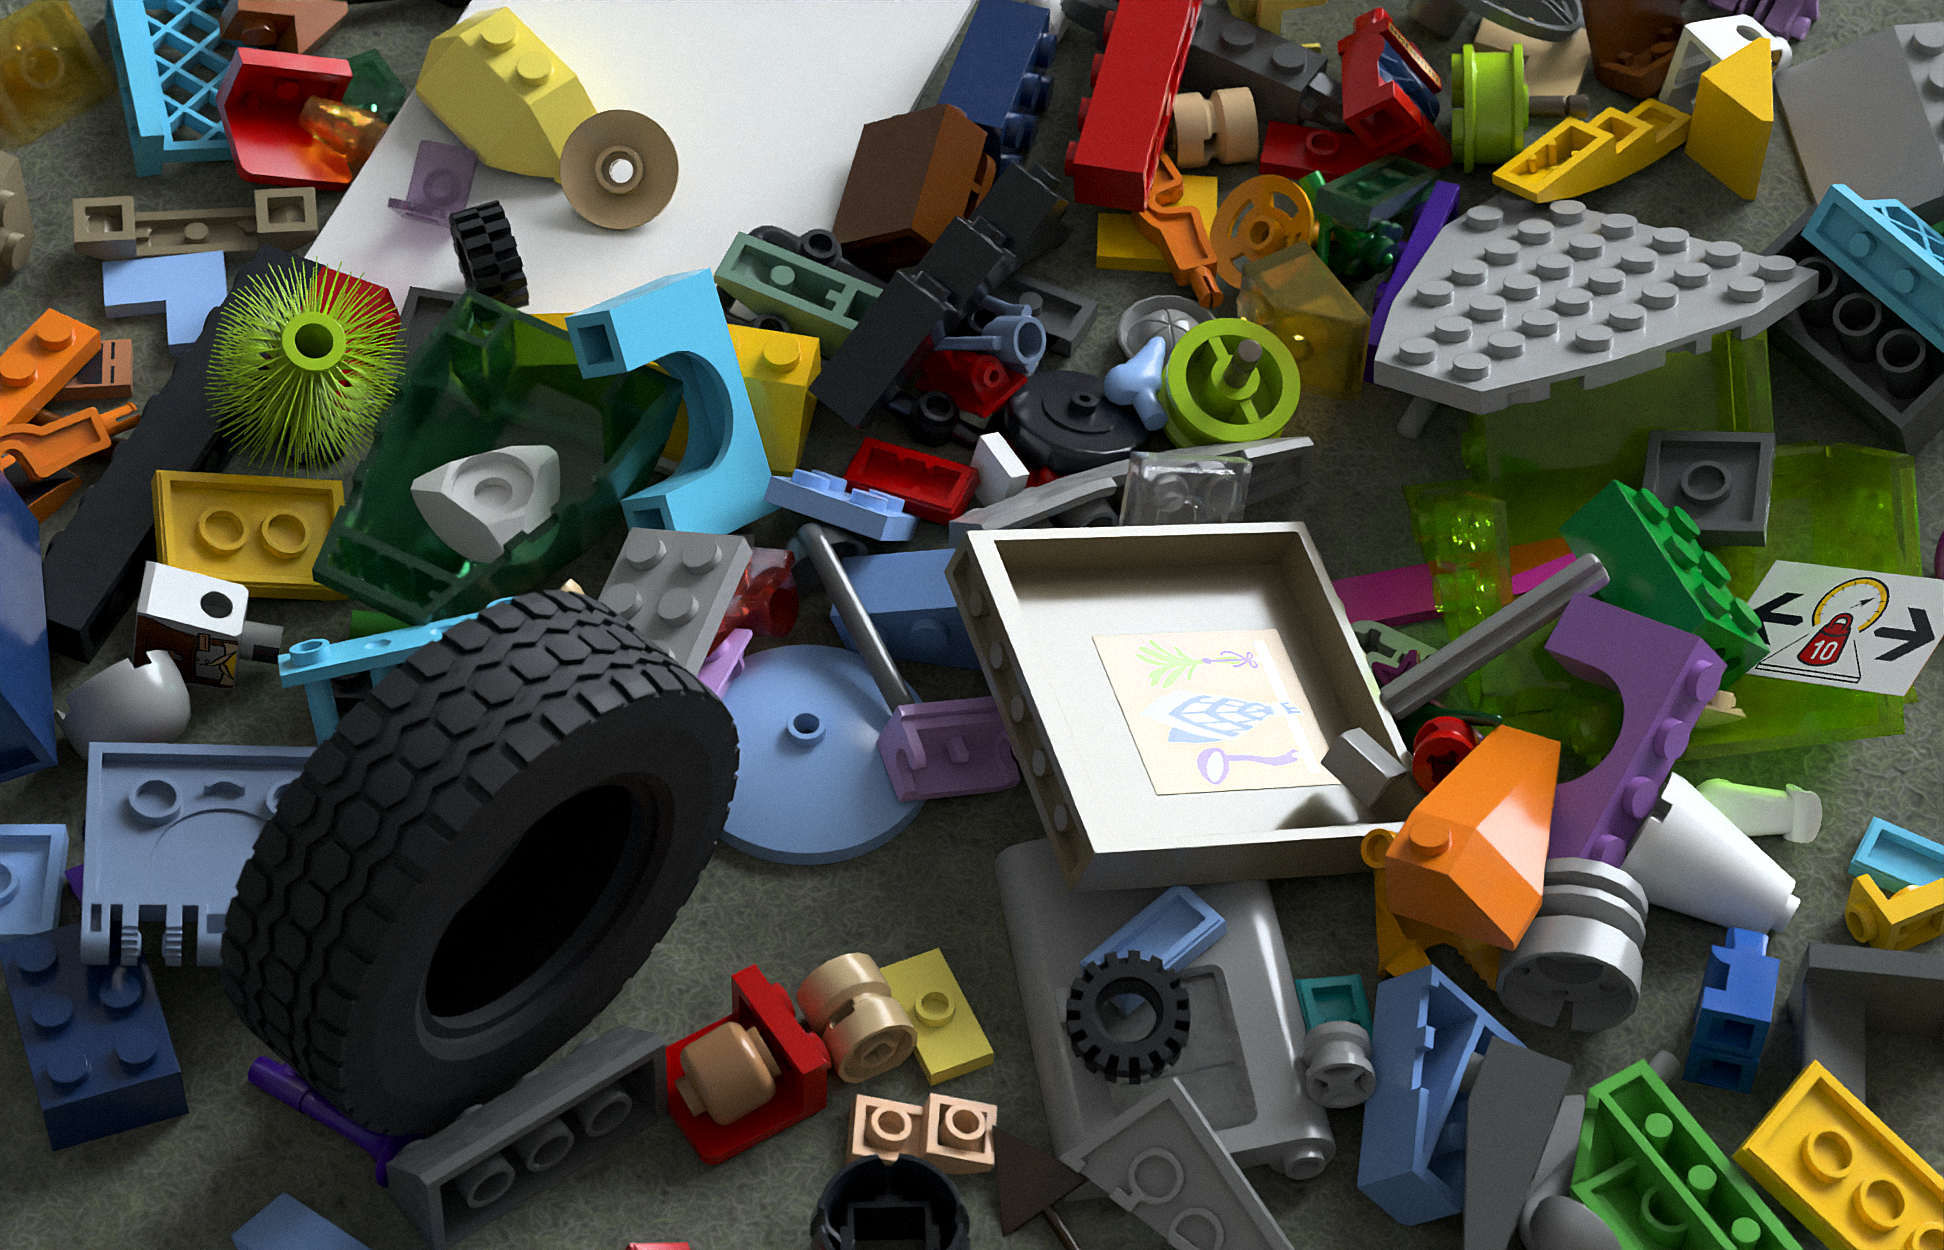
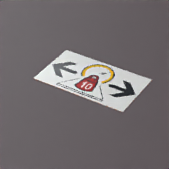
[1745,560,1944,697]

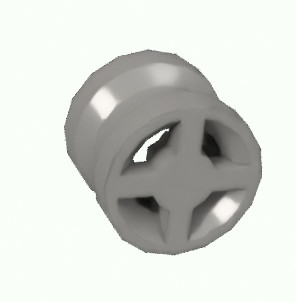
[1302,1021,1376,1108]

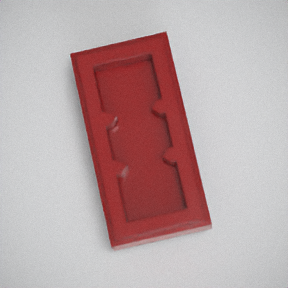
[1259,121,1380,193]
[842,437,980,526]

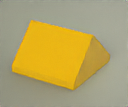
[1684,37,1773,200]

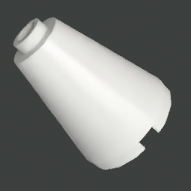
[1620,772,1800,934]

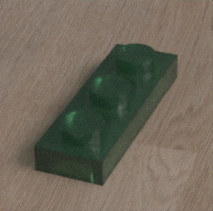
[1313,153,1444,232]

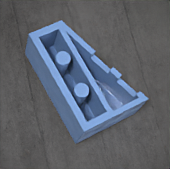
[830,548,982,671]
[1357,964,1526,1227]

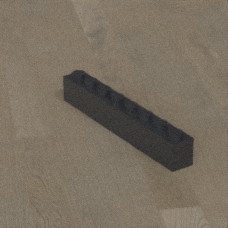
[42,244,327,665]

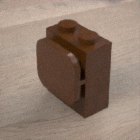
[831,103,996,274]

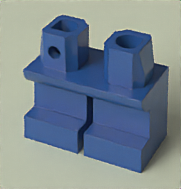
[1682,927,1780,1095]

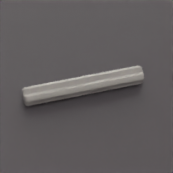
[1380,553,1610,720]

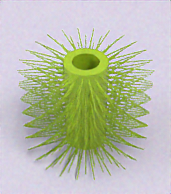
[204,256,409,479]

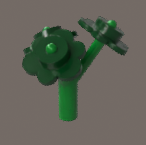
[1284,170,1403,310]

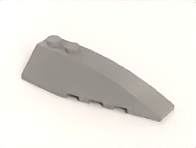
[948,436,1314,549]

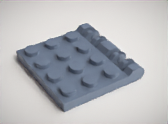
[80,742,318,967]

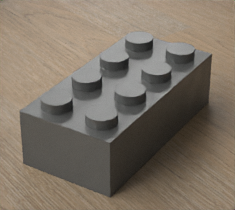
[1759,203,1944,460]

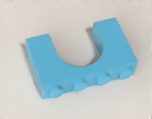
[564,268,781,535]

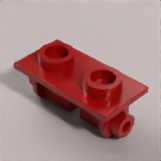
[913,351,1028,419]

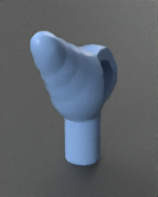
[1104,336,1168,431]

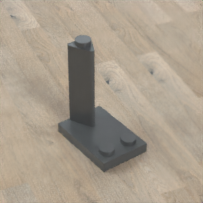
[1787,942,1944,1234]

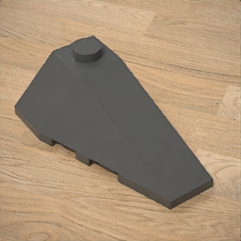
[1458,1036,1573,1250]

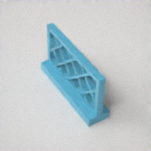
[104,0,258,178]
[1801,184,1944,353]

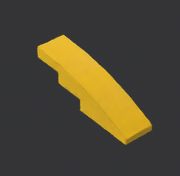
[1492,97,1692,204]

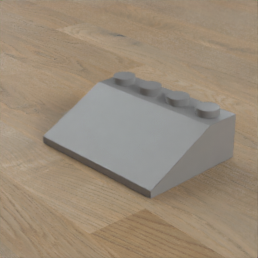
[1772,22,1944,227]

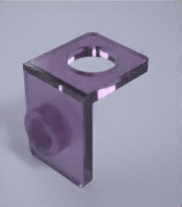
[387,140,478,228]

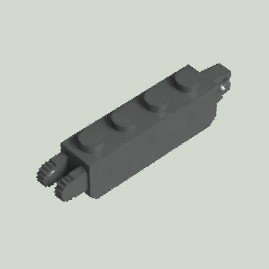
[1060,0,1347,131]

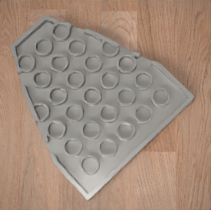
[1374,189,1819,415]

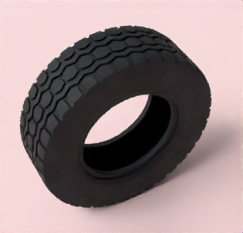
[220,590,740,1136]

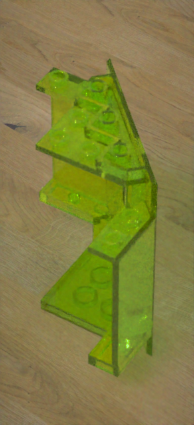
[1401,329,1922,767]

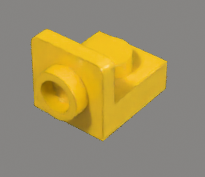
[1845,873,1944,951]

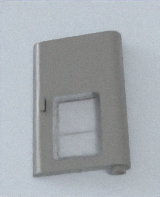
[994,837,1336,1202]

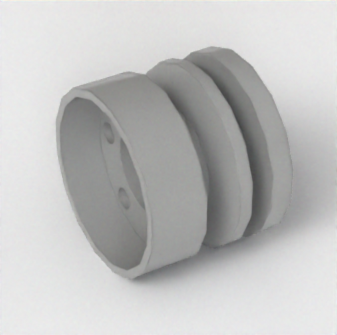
[1495,857,1648,1033]

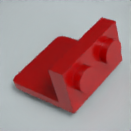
[215,47,353,192]
[666,964,832,1165]

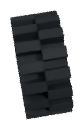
[449,200,530,319]
[1066,950,1191,1085]

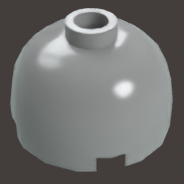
[54,650,191,762]

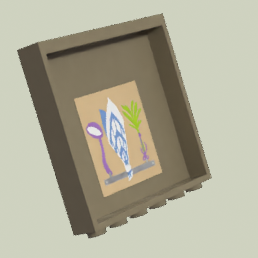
[944,521,1427,893]

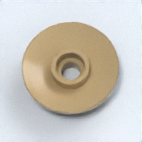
[559,109,679,230]

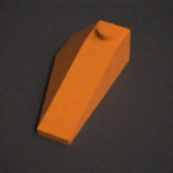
[1384,725,1561,952]

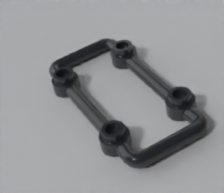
[716,225,1043,451]

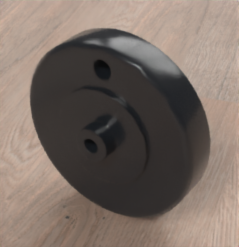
[1003,370,1152,475]

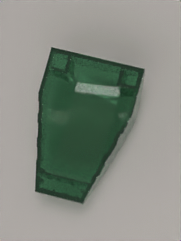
[312,288,684,626]

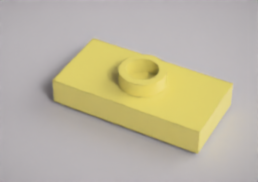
[879,948,994,1086]

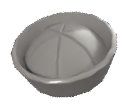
[1117,295,1216,369]

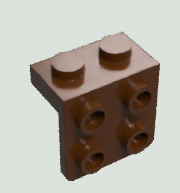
[1580,0,1696,98]

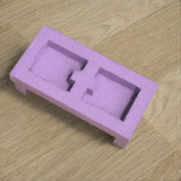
[876,696,1020,802]

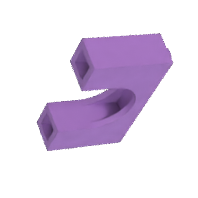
[1544,592,1727,869]

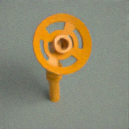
[1210,175,1418,292]

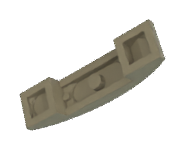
[73,187,318,263]

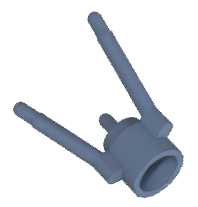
[934,295,1046,373]

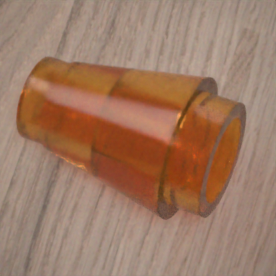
[298,95,390,166]

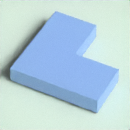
[102,250,227,357]

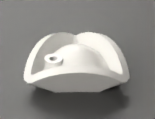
[410,445,560,564]

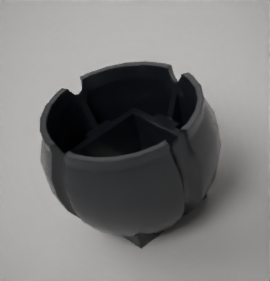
[810,1153,971,1250]

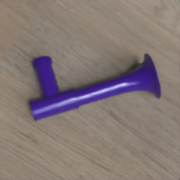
[247,1055,425,1188]

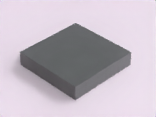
[1642,430,1776,547]

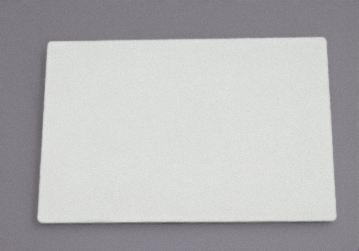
[304,0,977,476]

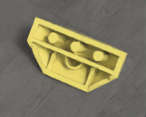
[415,6,598,184]

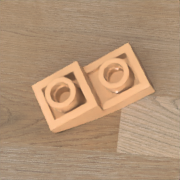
[845,1093,997,1174]

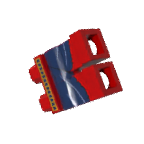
[1337,7,1453,180]

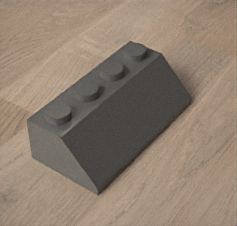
[385,1025,669,1250]

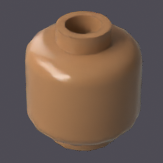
[674,1022,782,1126]

